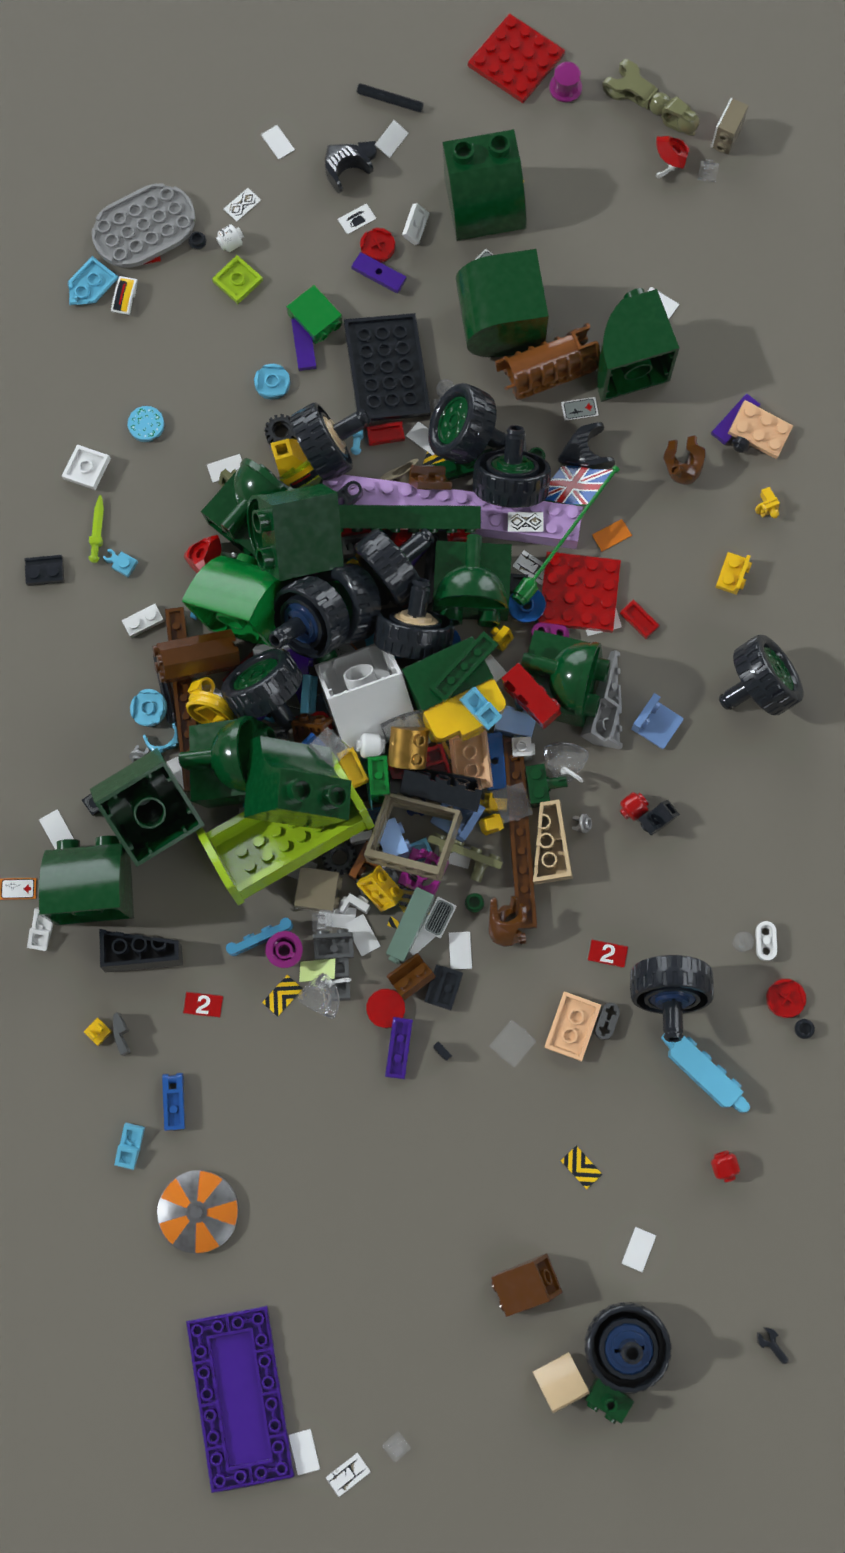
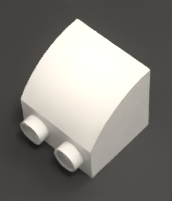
[314,644,419,757]

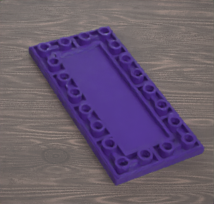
[186,1306,294,1493]

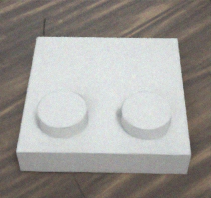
[62,445,111,490]

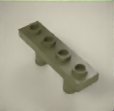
[427,833,503,883]

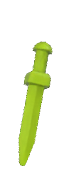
[88,495,104,563]

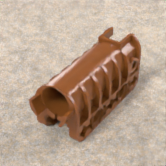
[495,323,600,400]

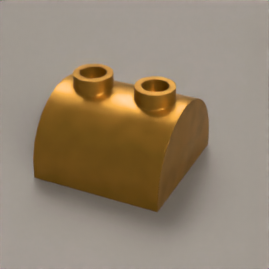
[388,726,429,769]

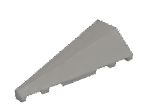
[580,650,623,749]

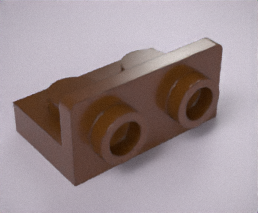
[409,465,452,490]
[291,713,333,747]
[387,953,436,1001]

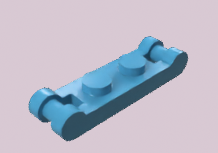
[226,918,293,956]

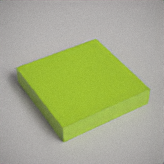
[212,255,263,304]

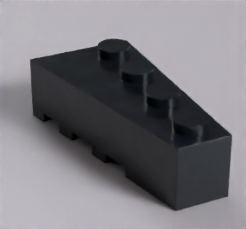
[400,768,482,812]
[99,929,183,973]

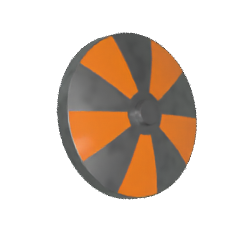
[157,1170,239,1254]

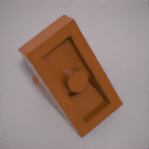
[349,840,378,881]

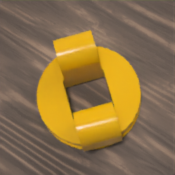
[186,677,237,724]

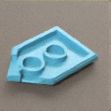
[68,256,119,305]

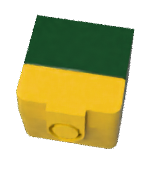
[402,636,506,743]

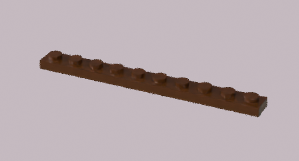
[165,607,197,792]
[503,738,537,929]

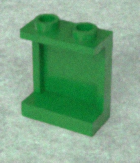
[286,285,343,344]
[367,755,390,805]

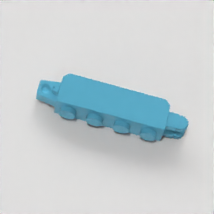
[661,1033,750,1113]

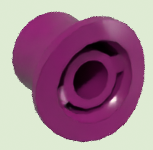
[549,62,582,102]
[265,931,303,968]

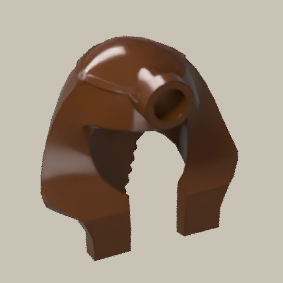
[663,435,705,485]
[488,896,527,947]

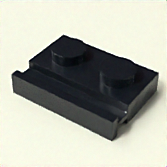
[24,555,64,586]
[424,964,463,1011]

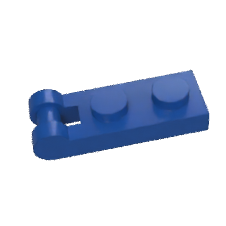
[162,1073,185,1131]

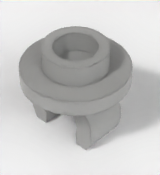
[129,745,149,762]
[572,814,592,833]

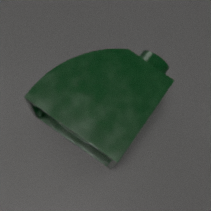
[442,129,527,241]
[597,288,679,402]
[39,836,134,925]

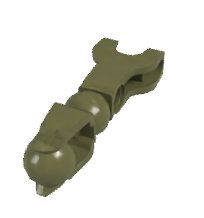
[602,59,700,136]

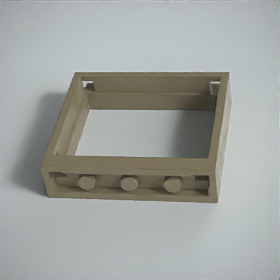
[364,793,463,882]

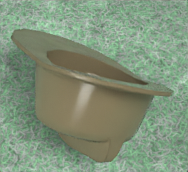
[379,458,419,483]

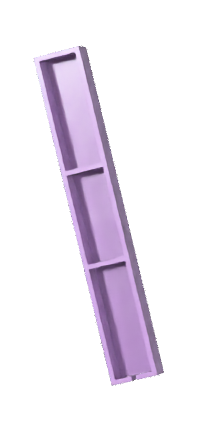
[323,474,583,549]

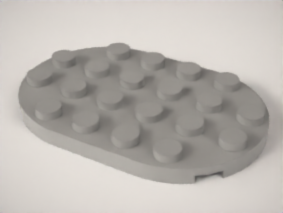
[92,183,195,268]

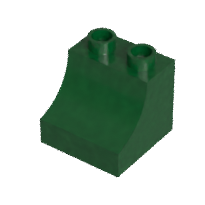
[244,736,352,829]

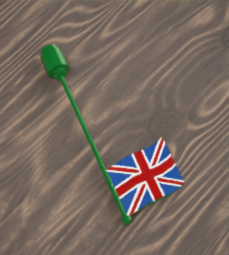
[512,465,620,606]

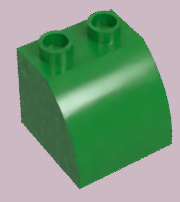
[182,553,293,648]

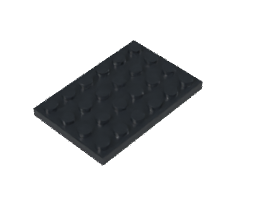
[344,313,431,421]

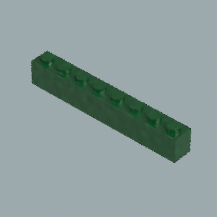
[339,505,481,533]

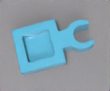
[103,549,138,578]

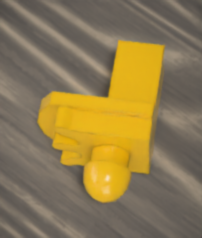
[755,487,780,519]
[479,793,508,814]
[478,814,505,836]

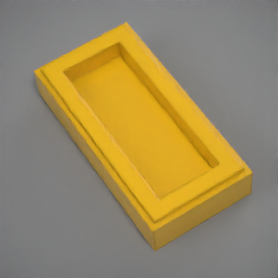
[335,747,369,789]

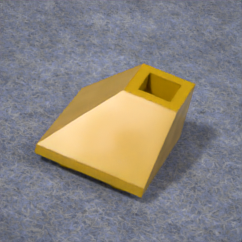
[270,438,313,484]

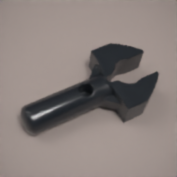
[757,1327,789,1364]

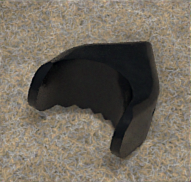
[325,144,373,194]
[558,422,615,469]

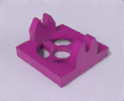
[398,847,449,897]

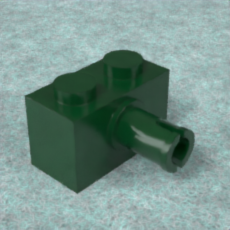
[525,763,568,808]
[584,1377,634,1424]

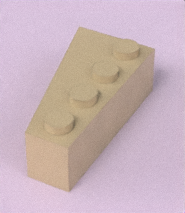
[533,799,573,885]

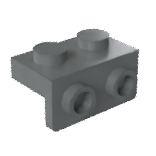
[313,929,354,960]

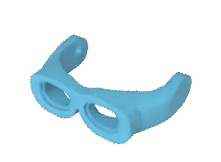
[143,722,179,753]

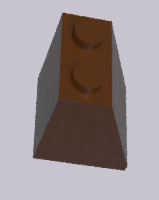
[491,1253,562,1317]

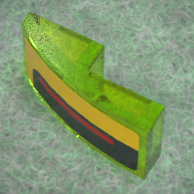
[279,460,319,489]

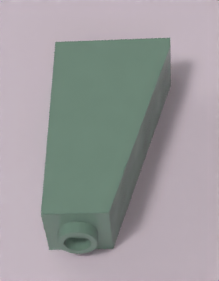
[386,887,434,965]

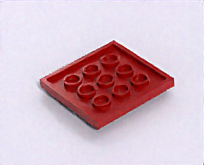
[468,13,565,103]
[538,551,621,633]

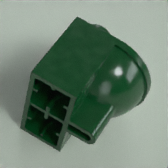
[201,458,293,560]
[247,484,344,581]
[433,534,512,628]
[514,630,610,727]
[178,716,276,808]

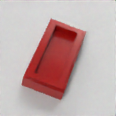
[366,421,405,446]
[619,599,660,639]

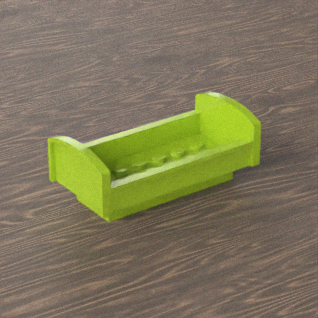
[195,753,375,906]

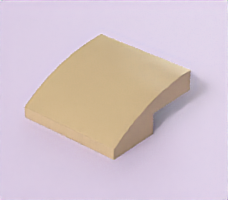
[533,1352,590,1413]

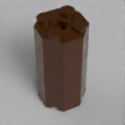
[152,629,240,684]

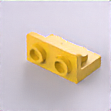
[715,552,752,595]
[356,865,404,912]

